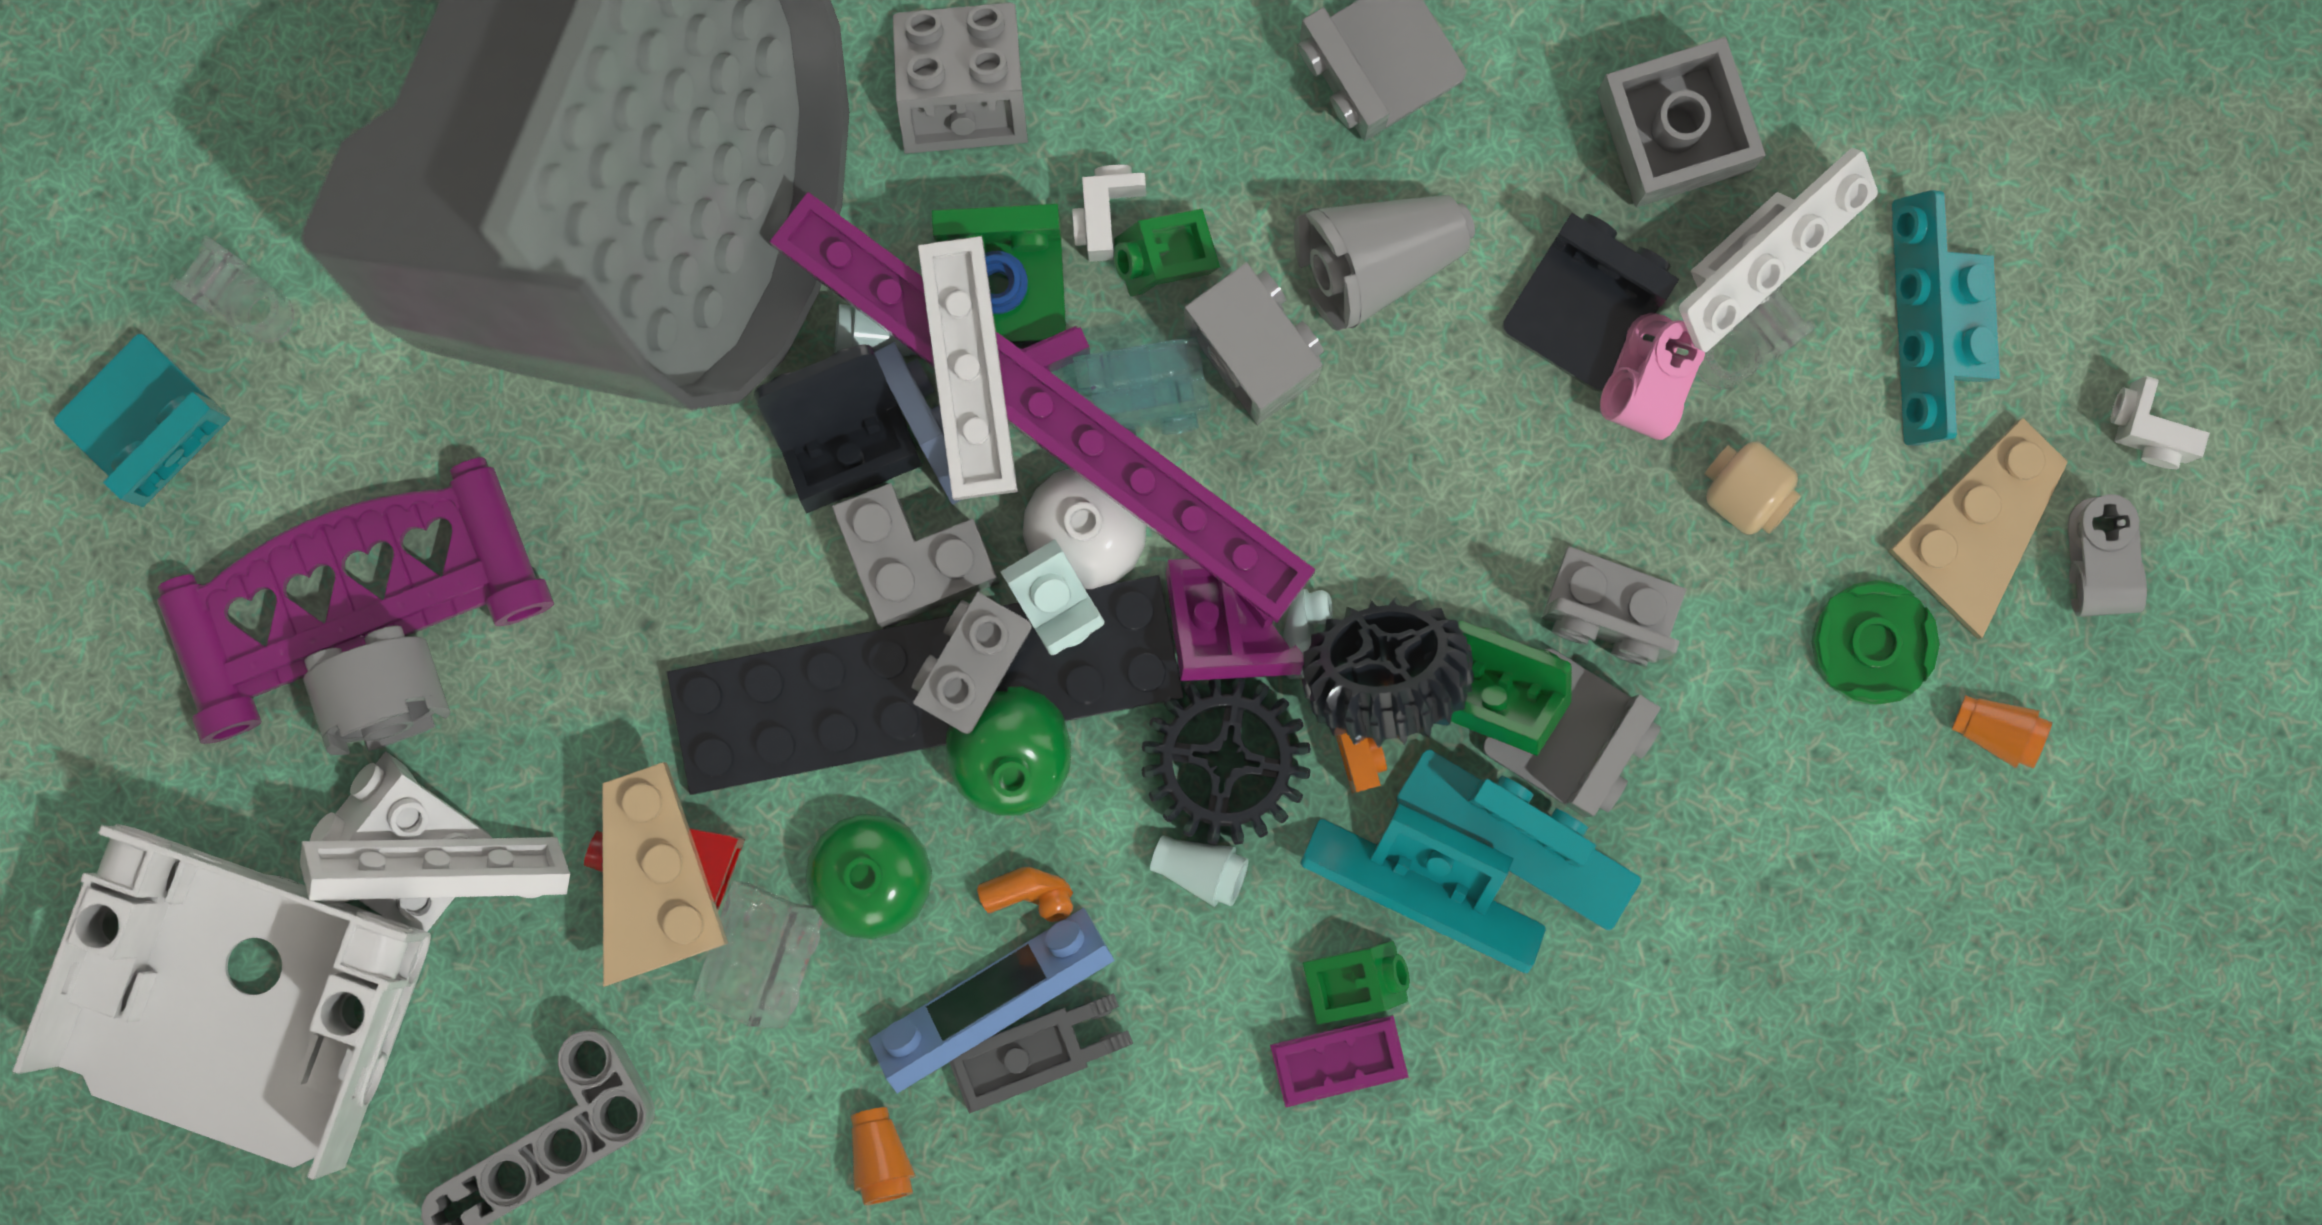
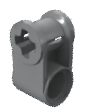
[2068,494,2147,617]

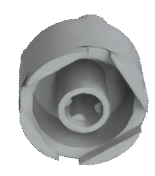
[303,626,451,755]

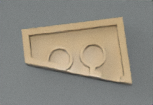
[1888,418,2068,639]

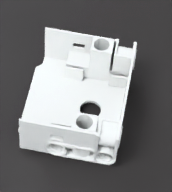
[12,824,431,1180]

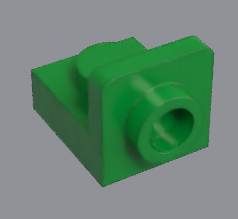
[1114,208,1220,296]
[1303,941,1410,1025]

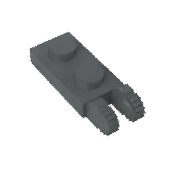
[949,993,1133,1114]

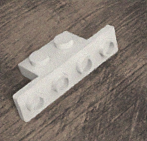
[1679,148,1878,352]

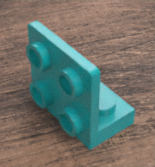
[54,334,231,508]

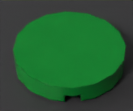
[1811,580,1940,706]

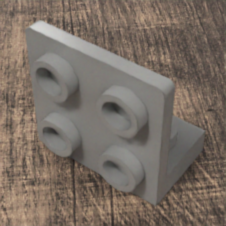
[893,3,1028,154]
[1541,546,1687,667]

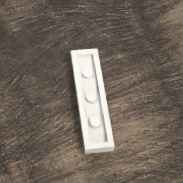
[918,236,1018,501]
[300,837,570,903]

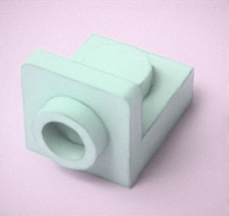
[1001,539,1105,655]

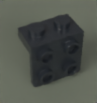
[1502,213,1679,392]
[754,344,922,514]

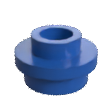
[985,251,1028,314]

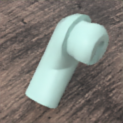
[1283,589,1333,679]

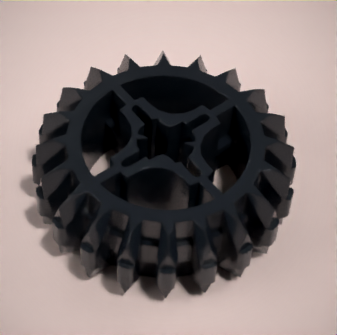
[1302,597,1474,748]
[1141,678,1311,845]

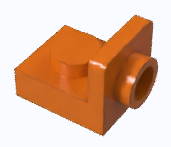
[1336,733,1387,794]

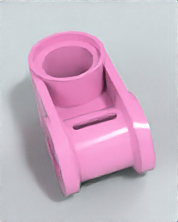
[1600,313,1705,440]

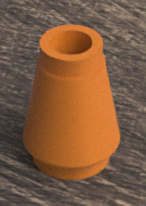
[1952,695,2052,769]
[850,1107,916,1205]

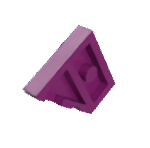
[1165,559,1304,681]

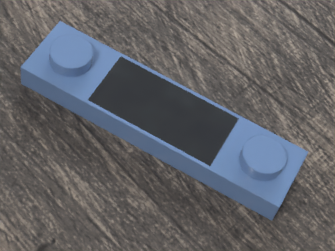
[868,908,1115,1094]

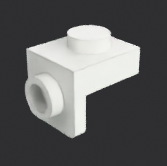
[1072,165,1146,262]
[2111,376,2210,469]

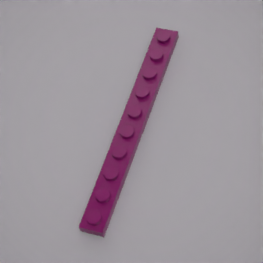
[769,192,1316,623]

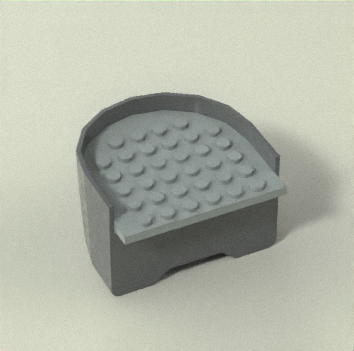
[301,0,850,410]

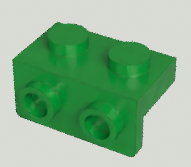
[1451,620,1572,756]

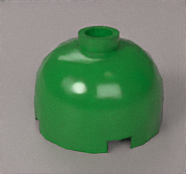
[946,687,1071,816]
[805,814,932,940]

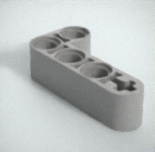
[421,1028,655,1225]

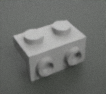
[911,592,1031,733]

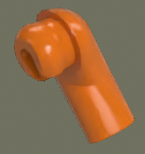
[977,867,1073,922]

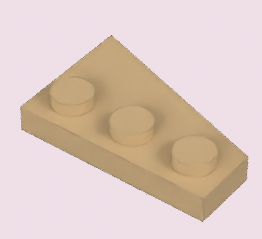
[603,762,729,987]

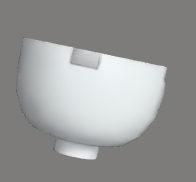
[1023,468,1147,589]

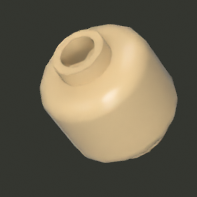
[1705,442,1801,535]

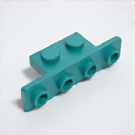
[1892,190,2000,446]
[1396,750,1641,930]
[1300,804,1546,973]

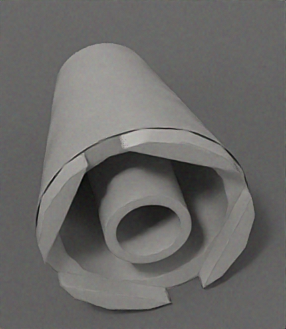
[1293,195,1475,331]

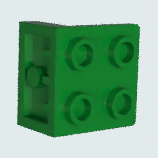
[932,204,1066,344]

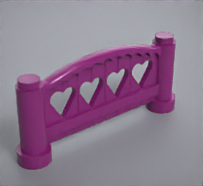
[157,457,554,744]

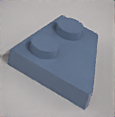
[875,342,961,505]

